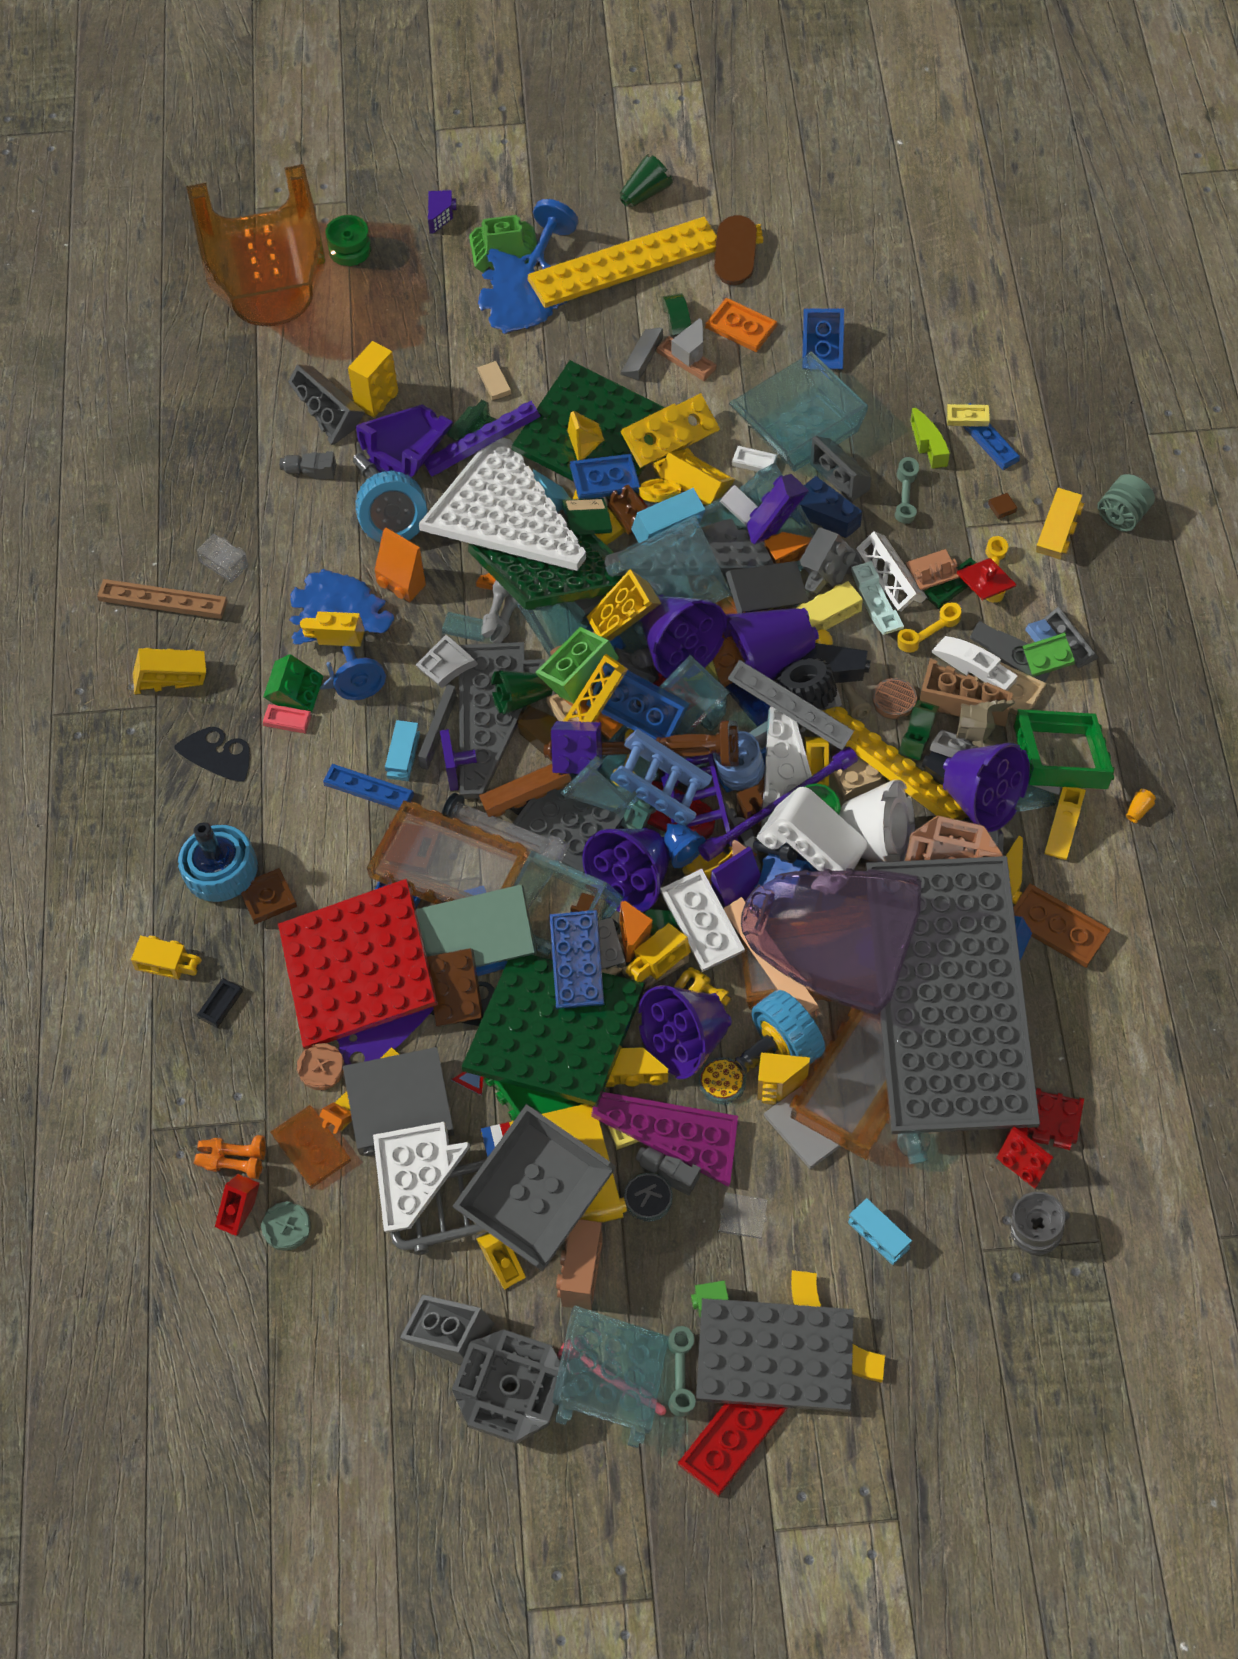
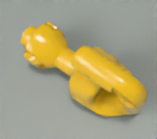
[674,967,731,1006]

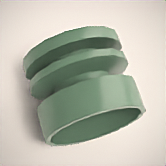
[1097,474,1155,532]

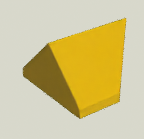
[567,411,604,460]

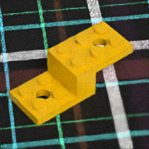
[620,393,720,468]

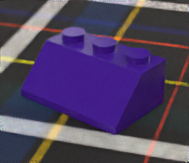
[746,474,809,545]

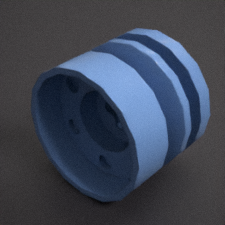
[713,731,765,791]

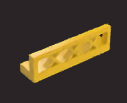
[563,654,628,722]

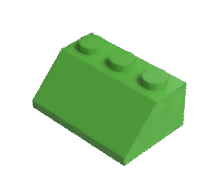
[536,627,619,704]

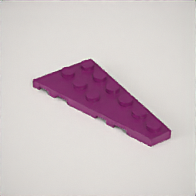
[591,1092,738,1187]

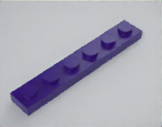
[424,401,541,477]

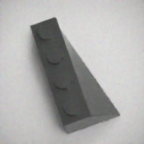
[288,364,365,445]

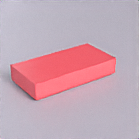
[263,704,312,734]

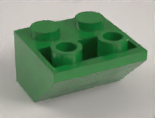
[263,654,324,712]

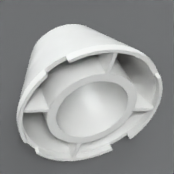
[839,780,915,863]

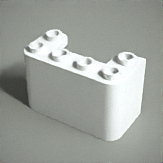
[756,787,867,899]

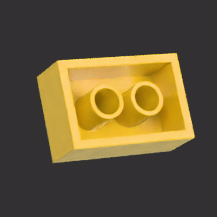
[348,341,398,418]

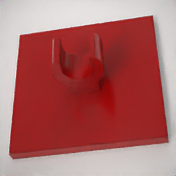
[956,558,1017,600]

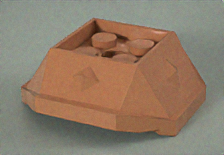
[904,815,1003,861]

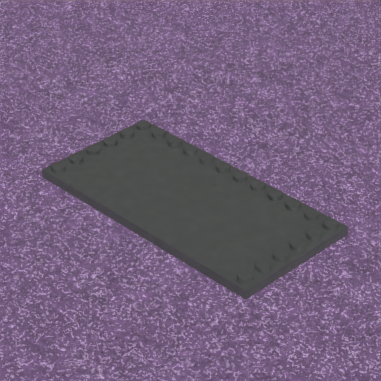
[866,856,1040,1134]

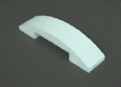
[851,561,904,635]

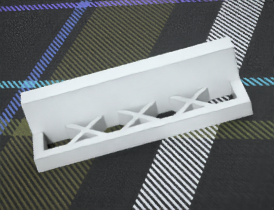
[856,531,927,612]

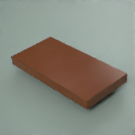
[479,764,572,817]

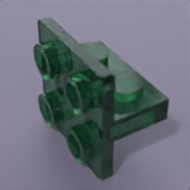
[447,399,497,441]

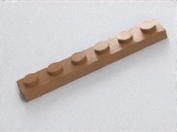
[97,579,228,619]

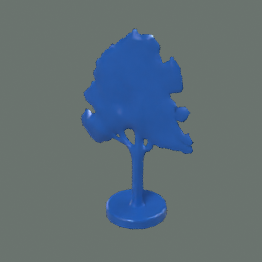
[478,199,579,334]
[289,569,394,700]

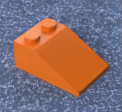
[375,528,426,602]

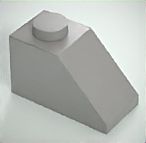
[671,318,703,367]

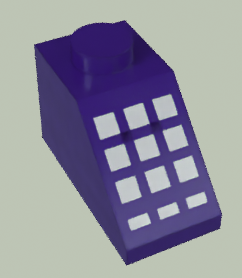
[428,190,457,234]

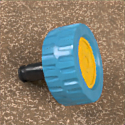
[734,990,825,1074]

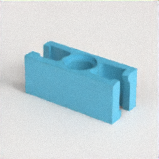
[385,720,420,781]
[848,1198,912,1265]

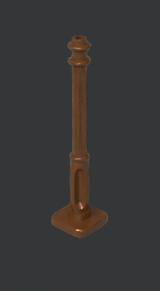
[543,720,739,767]

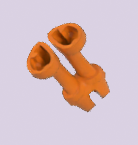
[194,1135,266,1179]

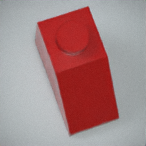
[215,1174,260,1236]

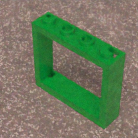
[1013,709,1115,789]

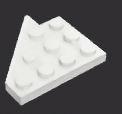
[373,1122,470,1233]

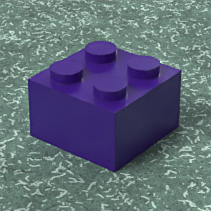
[551,721,602,774]

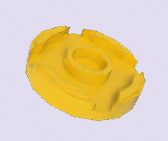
[639,479,681,502]

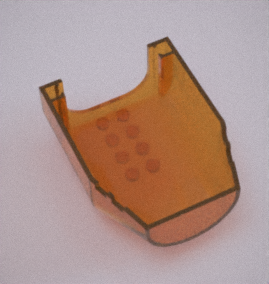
[186,164,325,326]

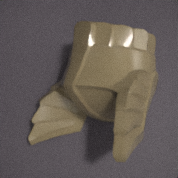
[956,699,1015,747]

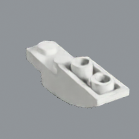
[932,636,1018,691]

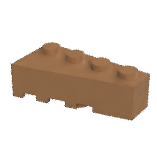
[920,658,1013,727]

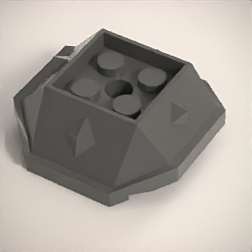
[452,1330,567,1444]

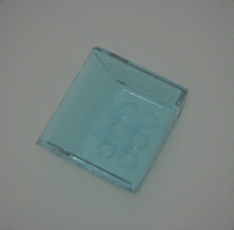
[728,351,868,472]

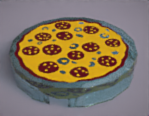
[699,1057,746,1105]

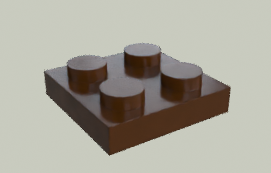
[241,868,297,925]

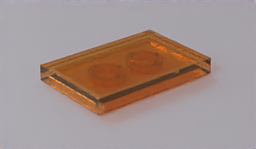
[270,1105,351,1189]

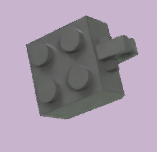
[800,527,856,595]

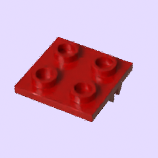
[996,1127,1054,1189]

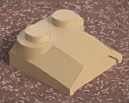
[829,755,886,800]

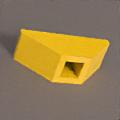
[606,1047,668,1087]

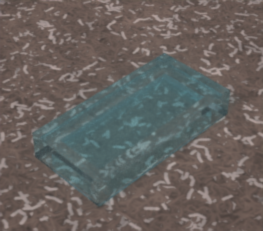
[442,612,485,642]

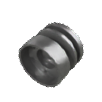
[1011,1192,1065,1255]

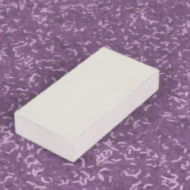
[732,446,778,475]
[720,485,758,527]

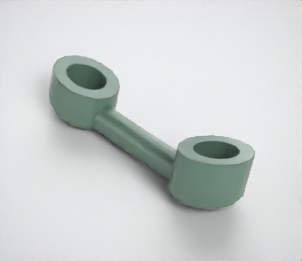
[894,457,919,524]
[668,1326,696,1417]

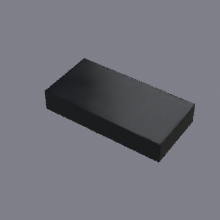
[197,978,243,1028]

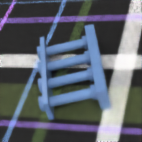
[610,728,712,826]

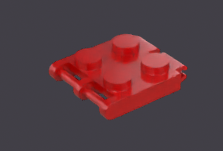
[1028,1088,1084,1150]

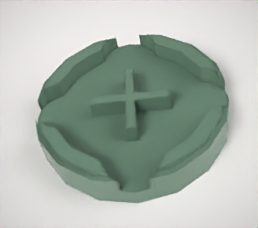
[261,1201,311,1251]

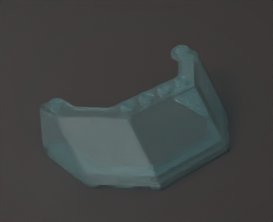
[561,655,729,814]

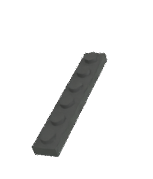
[728,660,854,750]

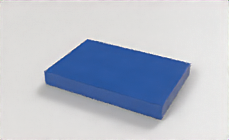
[570,454,640,499]

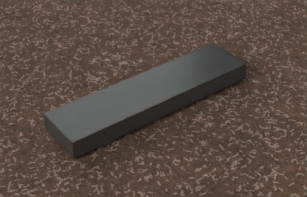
[418,685,457,770]

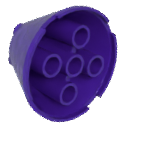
[640,595,727,680]
[943,743,1030,832]
[582,828,670,912]
[638,985,732,1079]

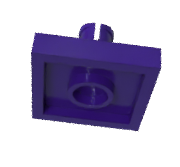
[440,729,477,791]

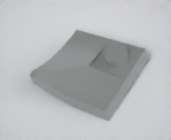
[416,635,478,688]

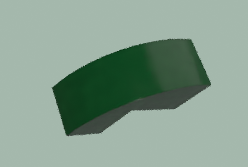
[662,293,691,336]
[899,700,939,760]

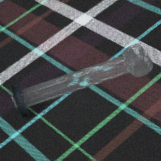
[441,792,570,867]

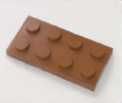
[1013,884,1111,968]

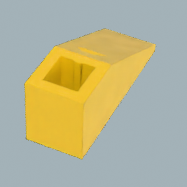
[1044,787,1086,860]

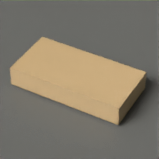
[477,361,511,401]

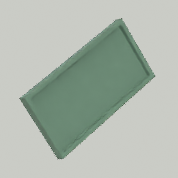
[416,884,537,968]

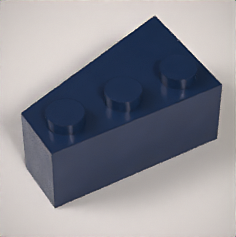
[790,476,862,538]

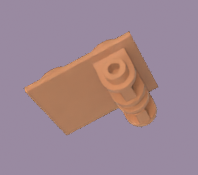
[906,549,959,591]

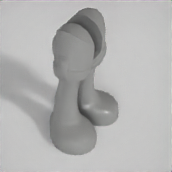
[481,580,522,643]

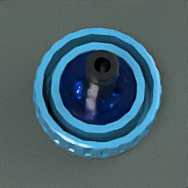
[178,822,258,902]

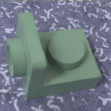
[621,798,657,829]

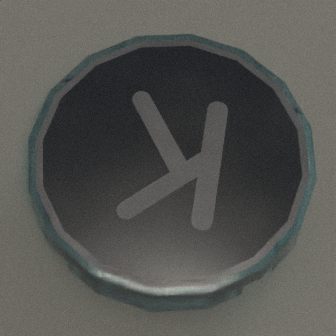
[624,1173,673,1222]

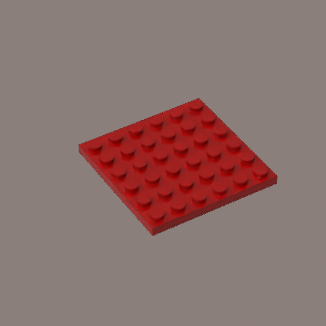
[278,879,438,1050]

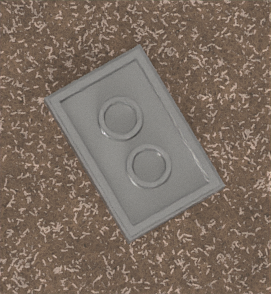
[764,1086,848,1169]

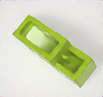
[910,408,950,468]

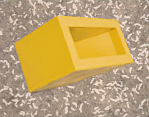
[804,736,829,786]

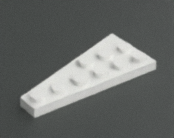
[761,707,812,829]

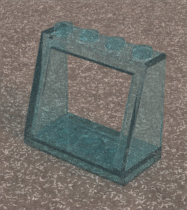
[513,850,623,956]

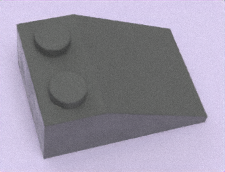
[400,1295,494,1365]

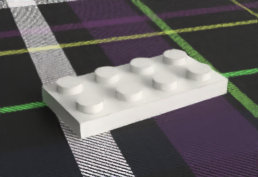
[660,869,745,972]

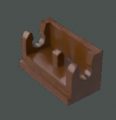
[607,484,646,535]
[737,785,763,830]

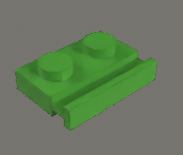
[1023,633,1075,677]

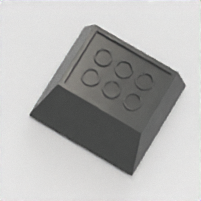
[452,1104,617,1271]

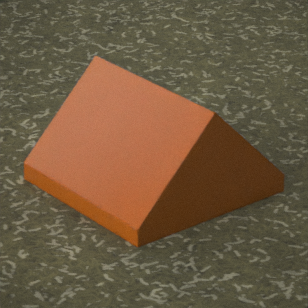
[619,901,653,962]

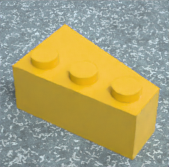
[1036,488,1085,560]
[133,648,206,695]

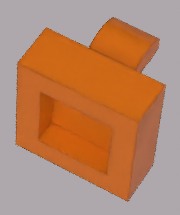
[319,1102,352,1134]

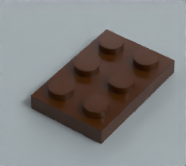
[427,948,483,1027]

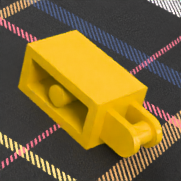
[300,611,365,647]
[626,923,691,983]
[131,935,202,980]

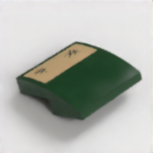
[562,498,612,535]

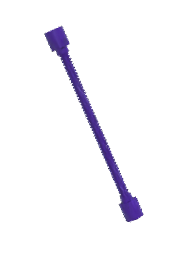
[698,747,858,862]

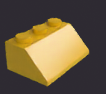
[658,450,735,506]
[757,1052,810,1105]

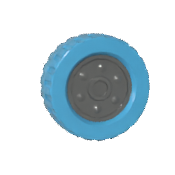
[355,471,427,543]

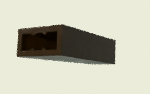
[517,706,583,778]

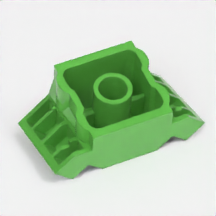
[469,215,537,273]

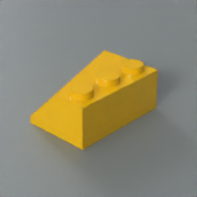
[587,569,661,641]

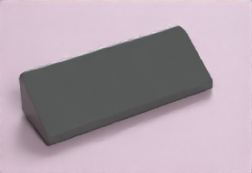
[621,328,663,380]
[1042,607,1099,668]

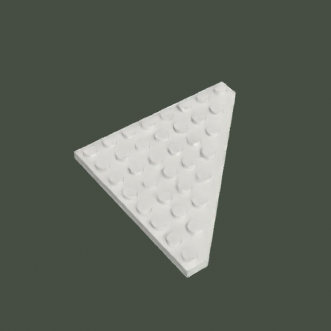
[419,438,586,571]

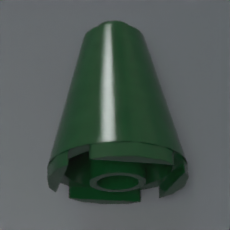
[620,154,673,207]
[491,670,553,715]

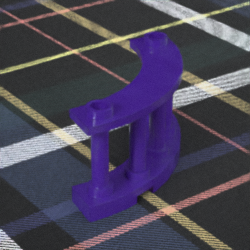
[660,754,738,863]

